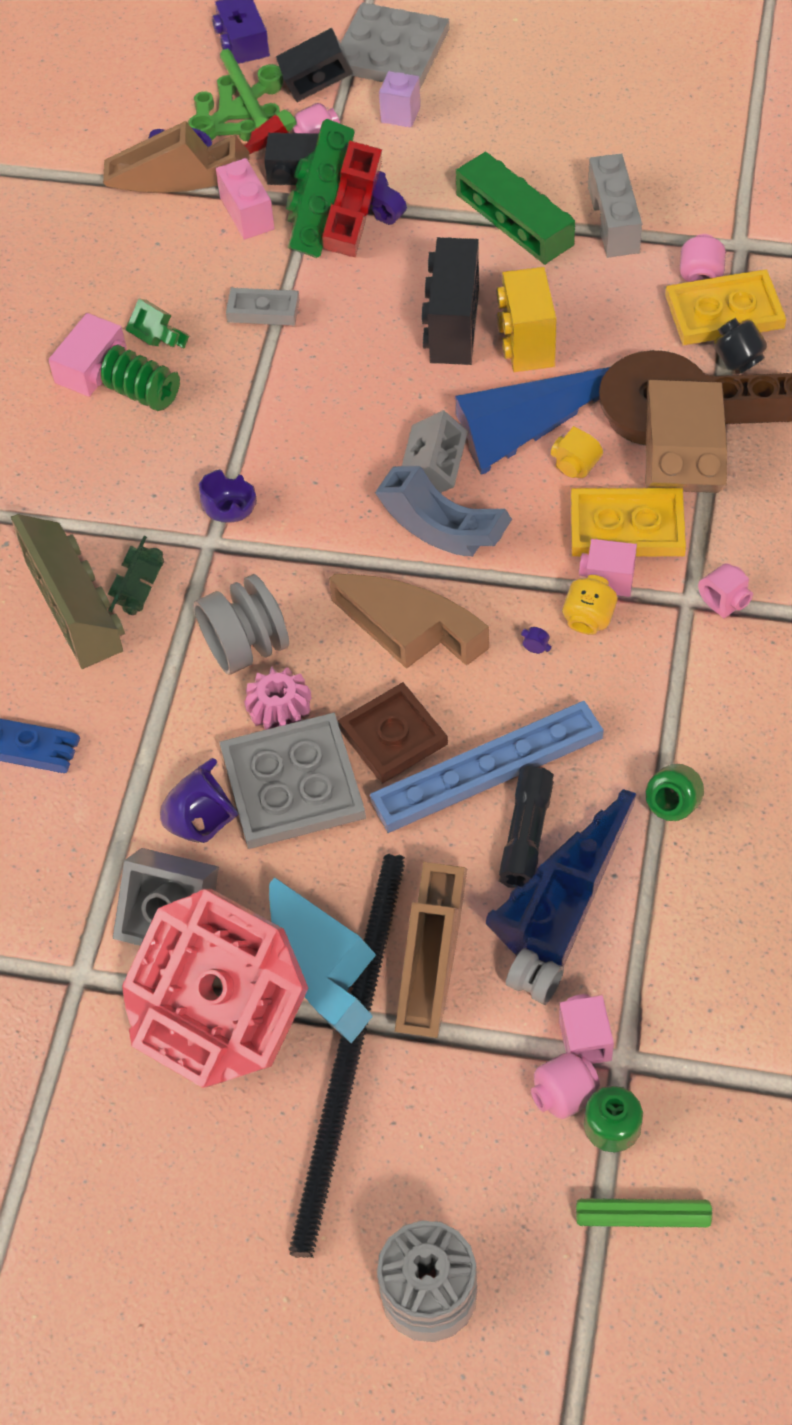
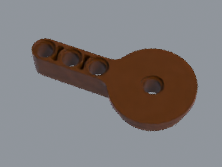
[599,350,792,445]

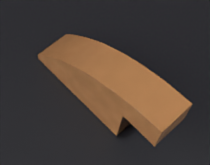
[103,121,249,193]
[329,574,489,669]
[395,862,467,1038]

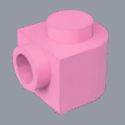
[698,563,753,619]

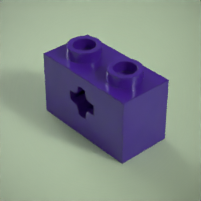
[212,0,270,64]

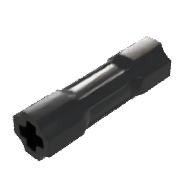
[499,766,554,890]

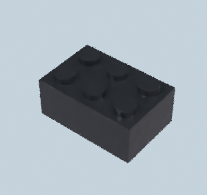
[422,237,480,365]

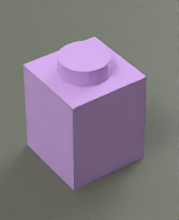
[379,71,421,128]

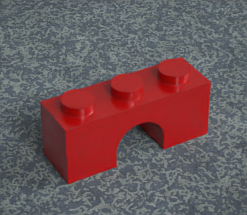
[322,141,382,257]

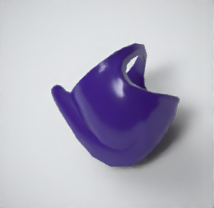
[160,758,239,843]

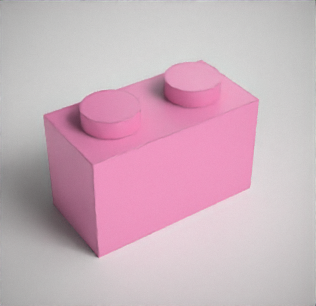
[216,158,275,240]
[48,313,127,397]

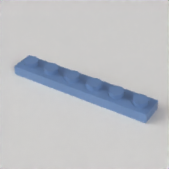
[370,700,604,833]

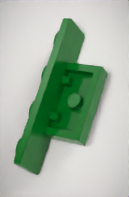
[286,119,355,258]

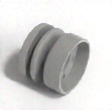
[193,574,289,675]
[377,1220,477,1342]

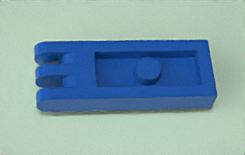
[0,719,80,773]

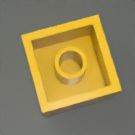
[496,267,556,372]

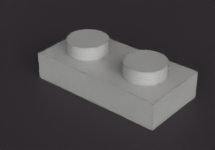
[226,288,300,326]

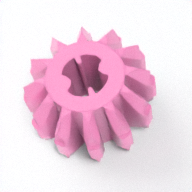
[244,666,312,730]

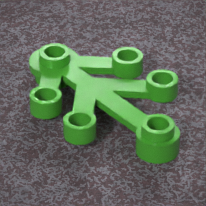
[188,64,284,141]

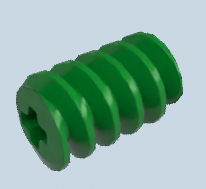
[101,345,180,411]

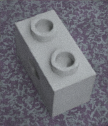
[402,410,468,493]

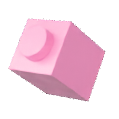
[579,539,637,597]
[559,994,614,1064]

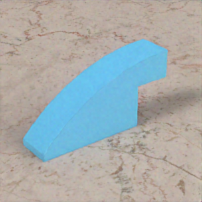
[269,877,376,1043]

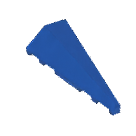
[455,367,610,475]

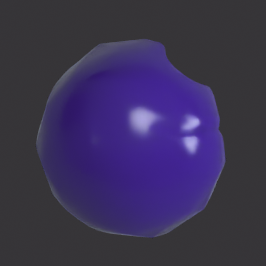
[199,470,257,523]

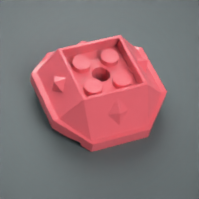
[122,889,308,1088]

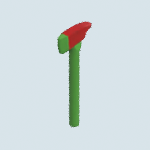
[220,49,297,154]

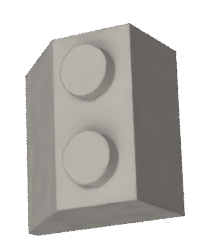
[113,848,219,946]

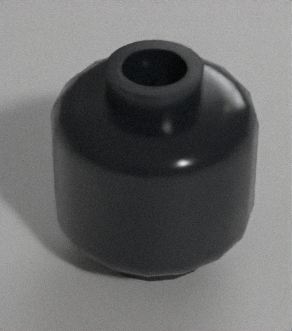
[713,317,767,373]

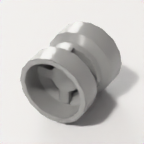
[506,948,564,1005]

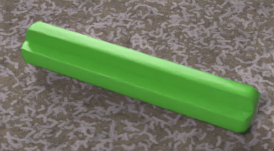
[576,1198,712,1227]

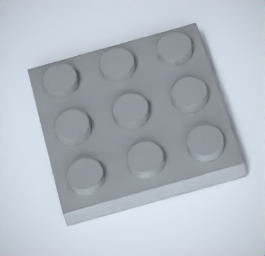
[341,3,449,88]
[219,712,366,849]

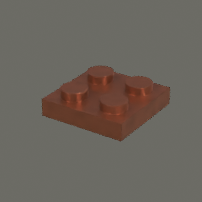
[338,682,448,784]

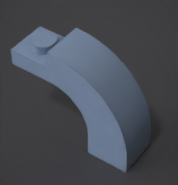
[375,466,512,557]

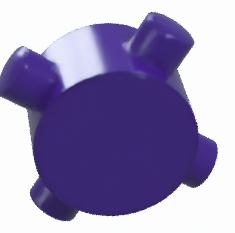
[521,627,552,654]

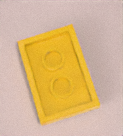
[665,269,786,345]
[571,488,686,557]

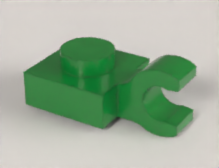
[125,299,190,348]

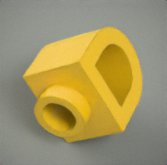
[550,426,603,478]

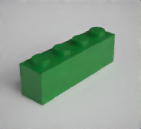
[456,151,575,265]

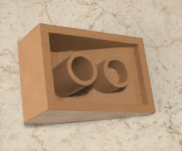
[645,380,727,493]

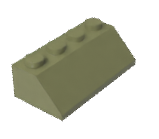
[11,514,125,669]

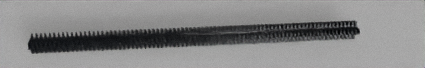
[289,854,405,1258]

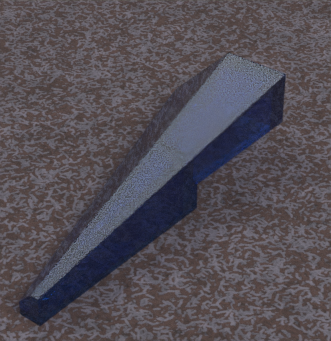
[486,789,636,967]

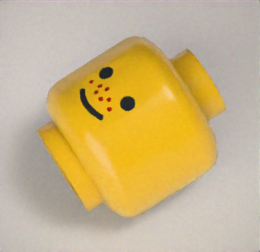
[562,575,618,635]

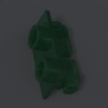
[107,536,164,615]

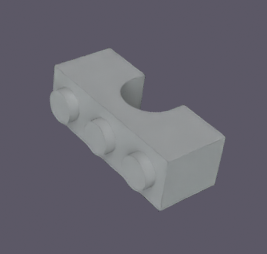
[588,153,642,258]

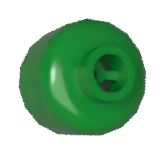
[645,764,704,821]
[584,1086,643,1153]

